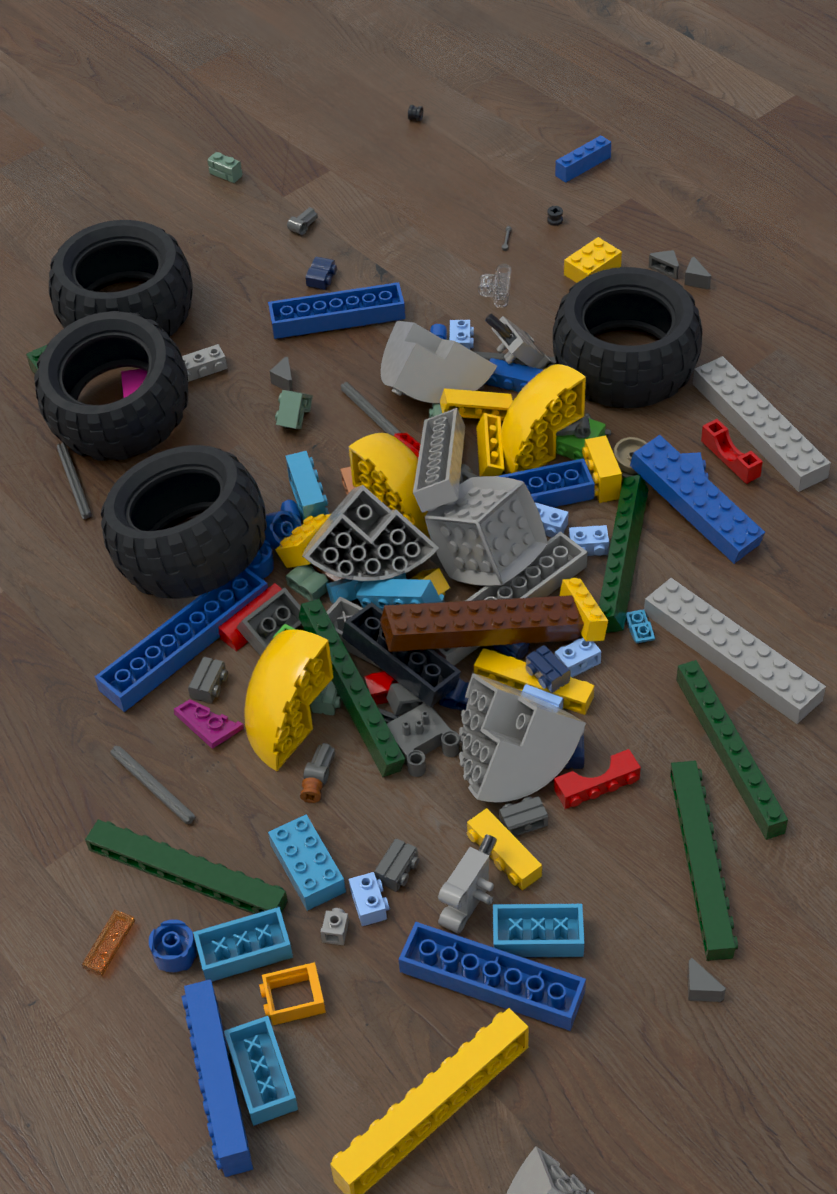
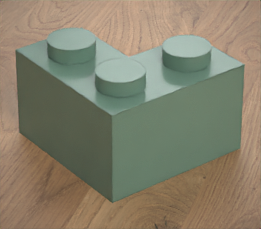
[275,390,313,429]

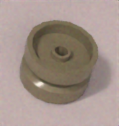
[613,437,647,482]

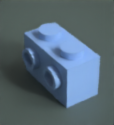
[449,320,474,350]
[535,502,568,538]
[569,525,609,556]
[555,638,601,677]
[349,872,389,926]

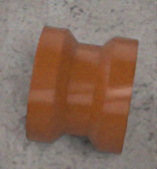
[300,778,323,803]

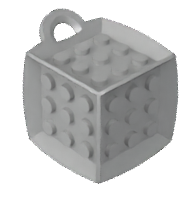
[425,476,548,586]

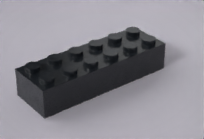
[342,602,461,708]

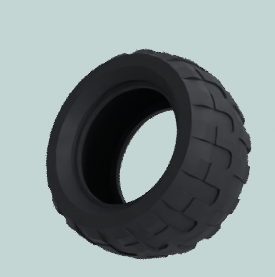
[48,220,193,337]
[552,267,703,408]
[34,311,188,461]
[101,445,267,599]

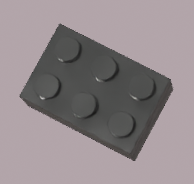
[236,587,302,656]

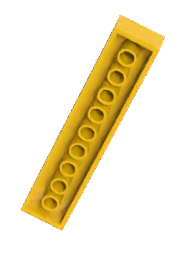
[330,1008,529,1194]

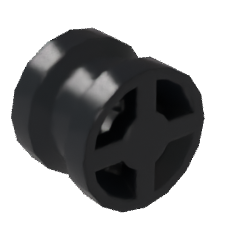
[408,105,424,121]
[547,206,563,226]

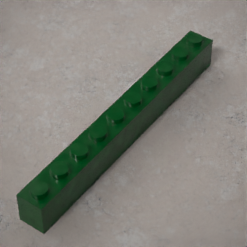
[599,475,649,633]
[298,599,405,777]
[676,660,788,840]
[670,761,738,961]
[85,819,288,914]

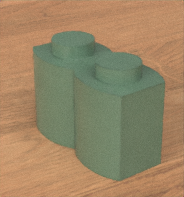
[285,565,329,601]

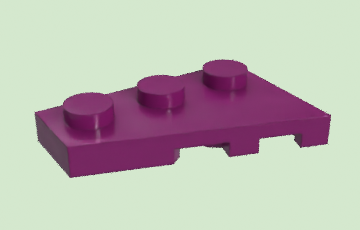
[174,699,244,749]

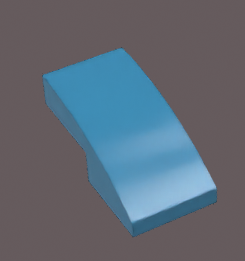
[626,609,655,643]

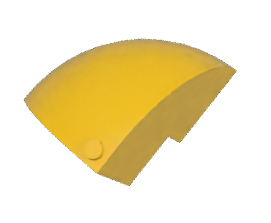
[501,364,586,474]
[349,433,431,540]
[244,630,334,771]

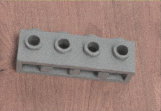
[182,344,227,382]

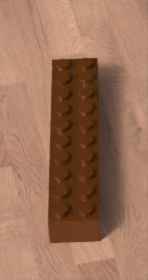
[380,595,584,652]

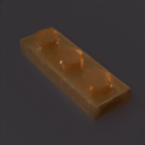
[82,910,135,976]

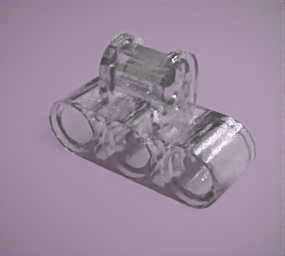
[478,264,511,308]

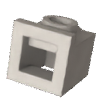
[320,908,349,945]

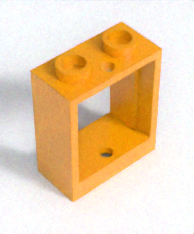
[259,962,326,1025]

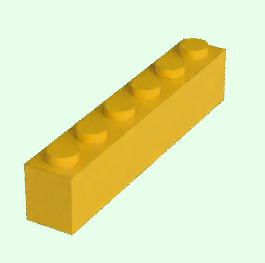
[474,648,594,715]

